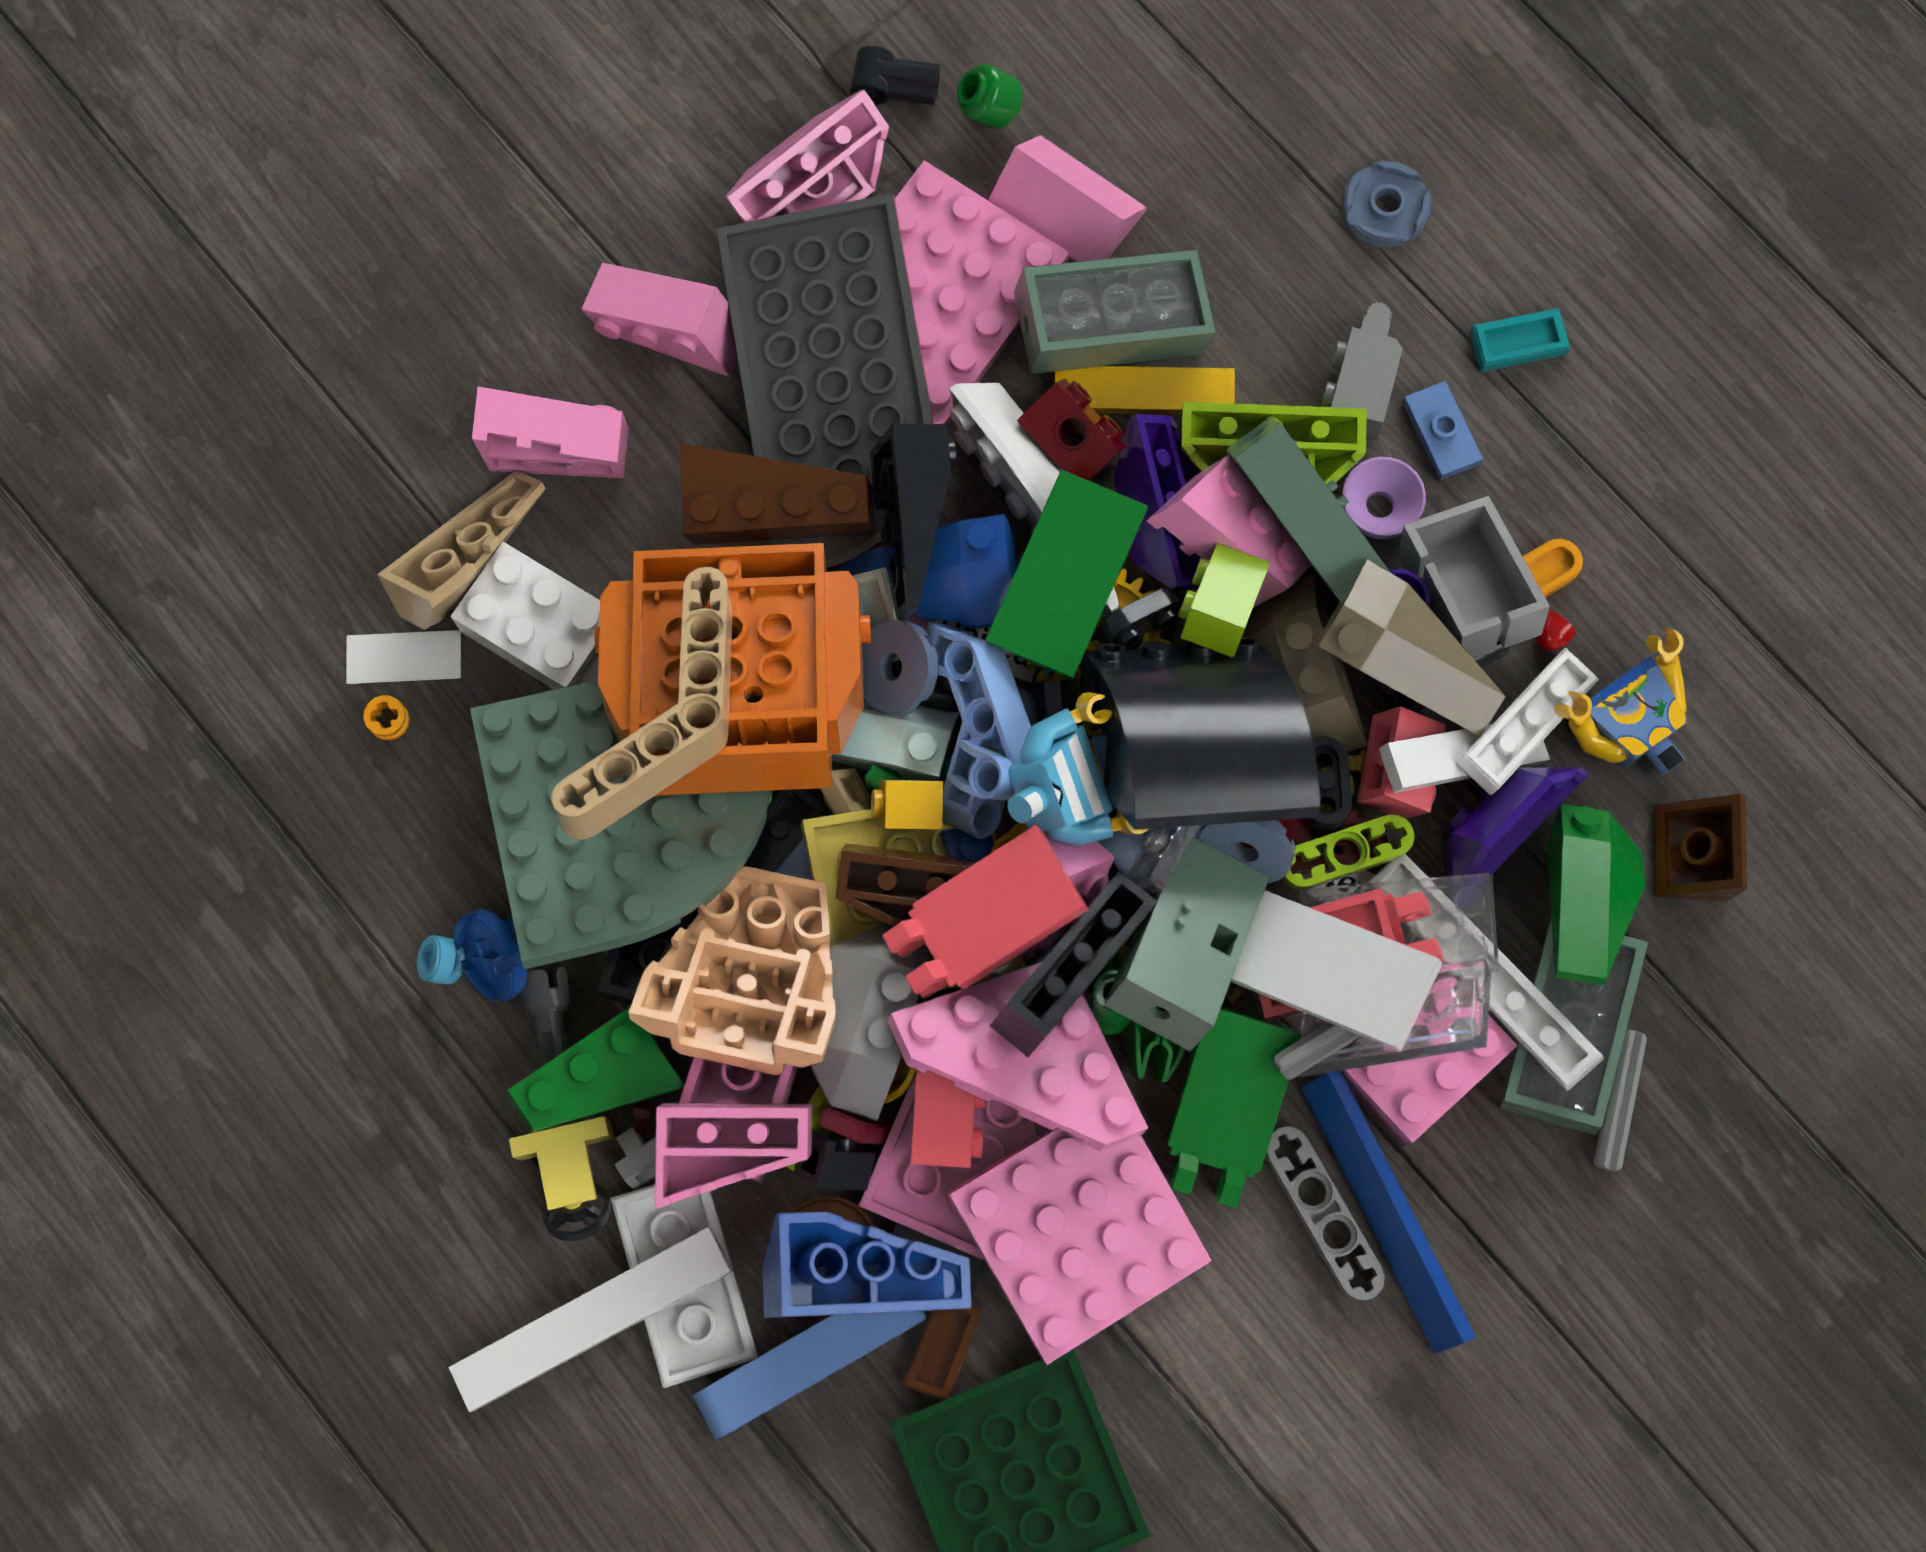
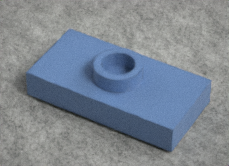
[1402,381,1483,481]

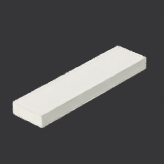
[1456,647,1599,796]
[1379,724,1550,793]

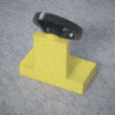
[509,1116,615,1241]

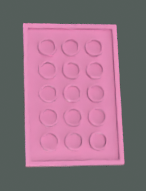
[895,160,1070,425]

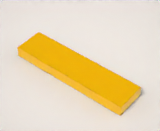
[1055,366,1235,415]

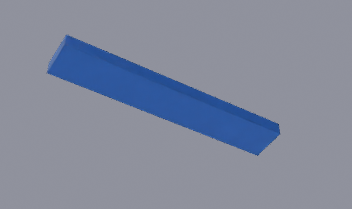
[1301,1068,1476,1354]

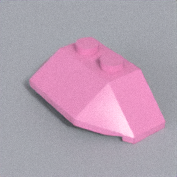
[725,89,889,223]

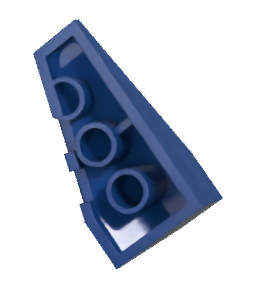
[763,1212,971,1318]

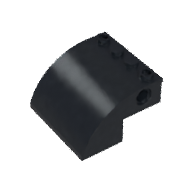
[1079,637,1320,830]

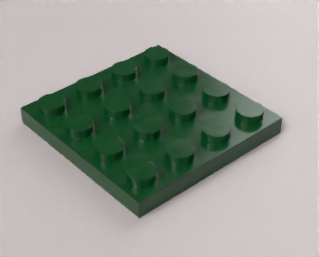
[890,1349,1150,1552]

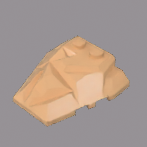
[629,866,836,1075]

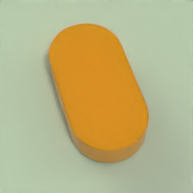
[1522,539,1583,598]

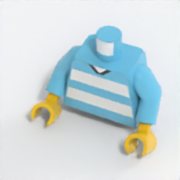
[1008,692,1148,846]

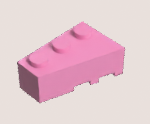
[582,263,738,378]
[655,1103,812,1209]

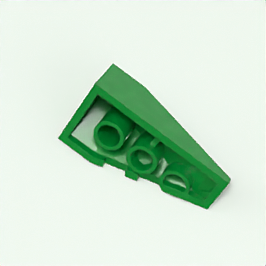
[1547,804,1646,985]

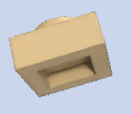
[820,768,871,815]

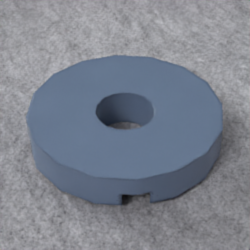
[1342,161,1432,248]
[862,620,938,713]
[1199,820,1296,884]

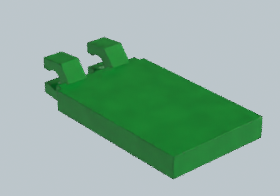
[1166,1008,1303,1208]

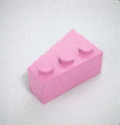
[472,387,628,479]
[1147,455,1311,608]

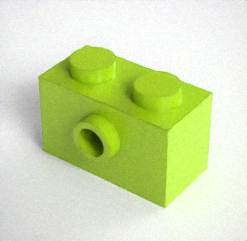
[1178,543,1270,658]

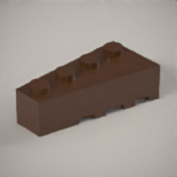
[680,443,875,545]

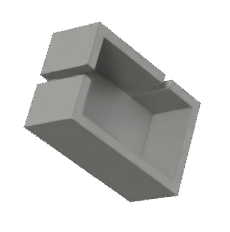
[1398,496,1550,659]

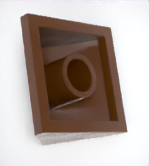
[1655,794,1747,901]

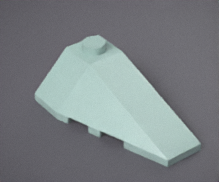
[832,698,960,781]

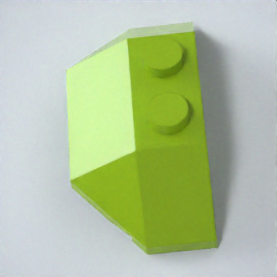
[1181,402,1367,488]

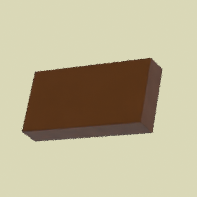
[902,1304,983,1401]

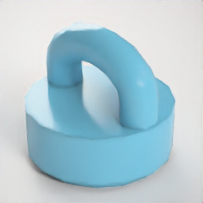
[417,935,466,984]

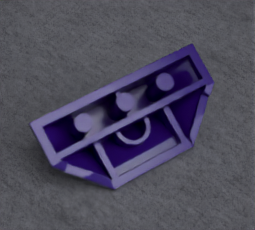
[1113,414,1201,590]
[1443,768,1589,908]

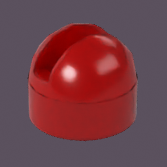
[1535,610,1576,651]

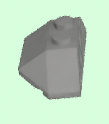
[810,922,929,1121]

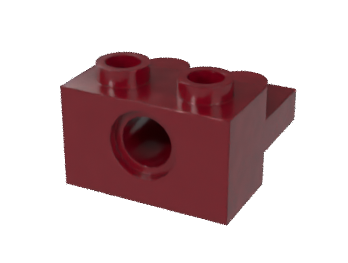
[1016,378,1127,481]

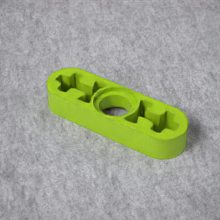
[1282,814,1414,891]

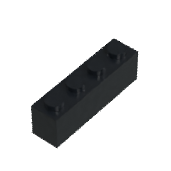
[990,871,1157,1058]

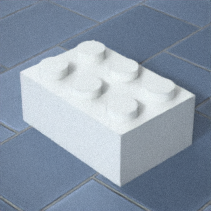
[450,542,600,690]

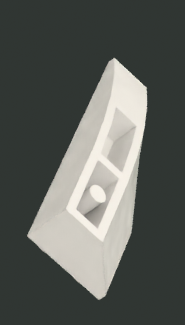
[949,383,1119,619]

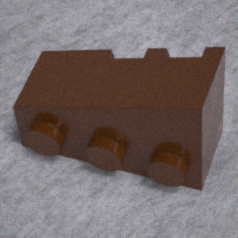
[835,843,978,926]

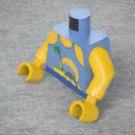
[1554,627,1687,776]

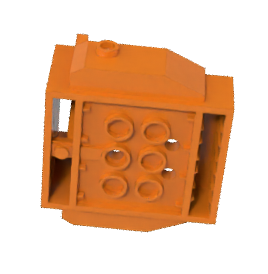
[594,543,871,796]

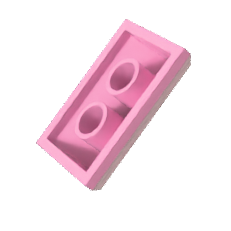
[988,135,1147,262]

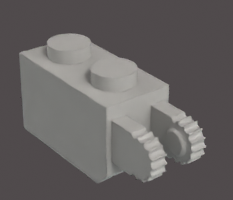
[1320,302,1403,439]

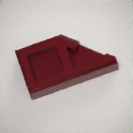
[818,1107,893,1145]

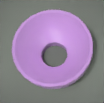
[1342,457,1426,539]

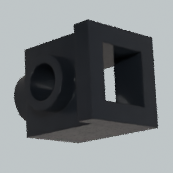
[793,1128,876,1191]

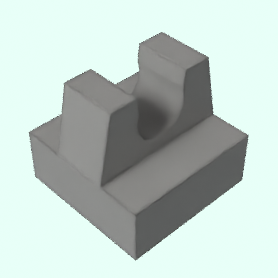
[614,1127,656,1190]

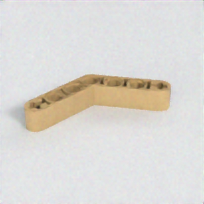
[552,567,733,840]

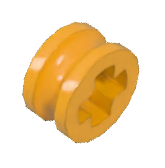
[363,695,410,741]

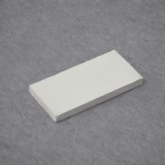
[1231,890,1442,1052]
[610,1184,759,1388]

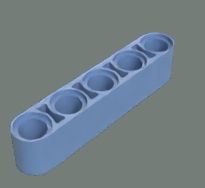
[692,1311,927,1441]

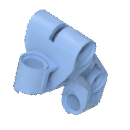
[925,621,1031,839]

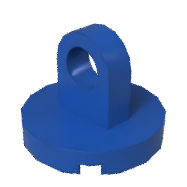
[454,909,527,1002]

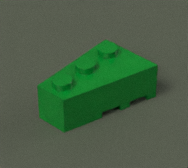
[504,1007,685,1133]

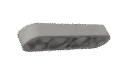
[1265,1126,1385,1301]

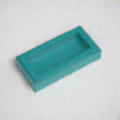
[1469,308,1571,372]

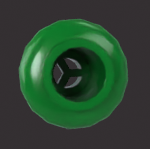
[957,64,1023,129]

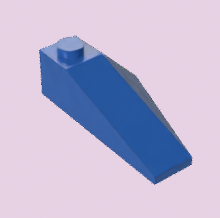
[837,514,1019,629]

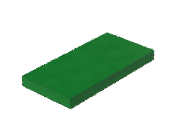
[985,469,1148,680]

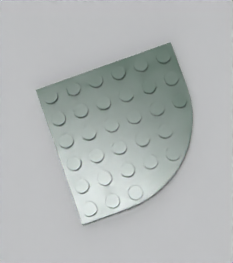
[470,680,771,969]

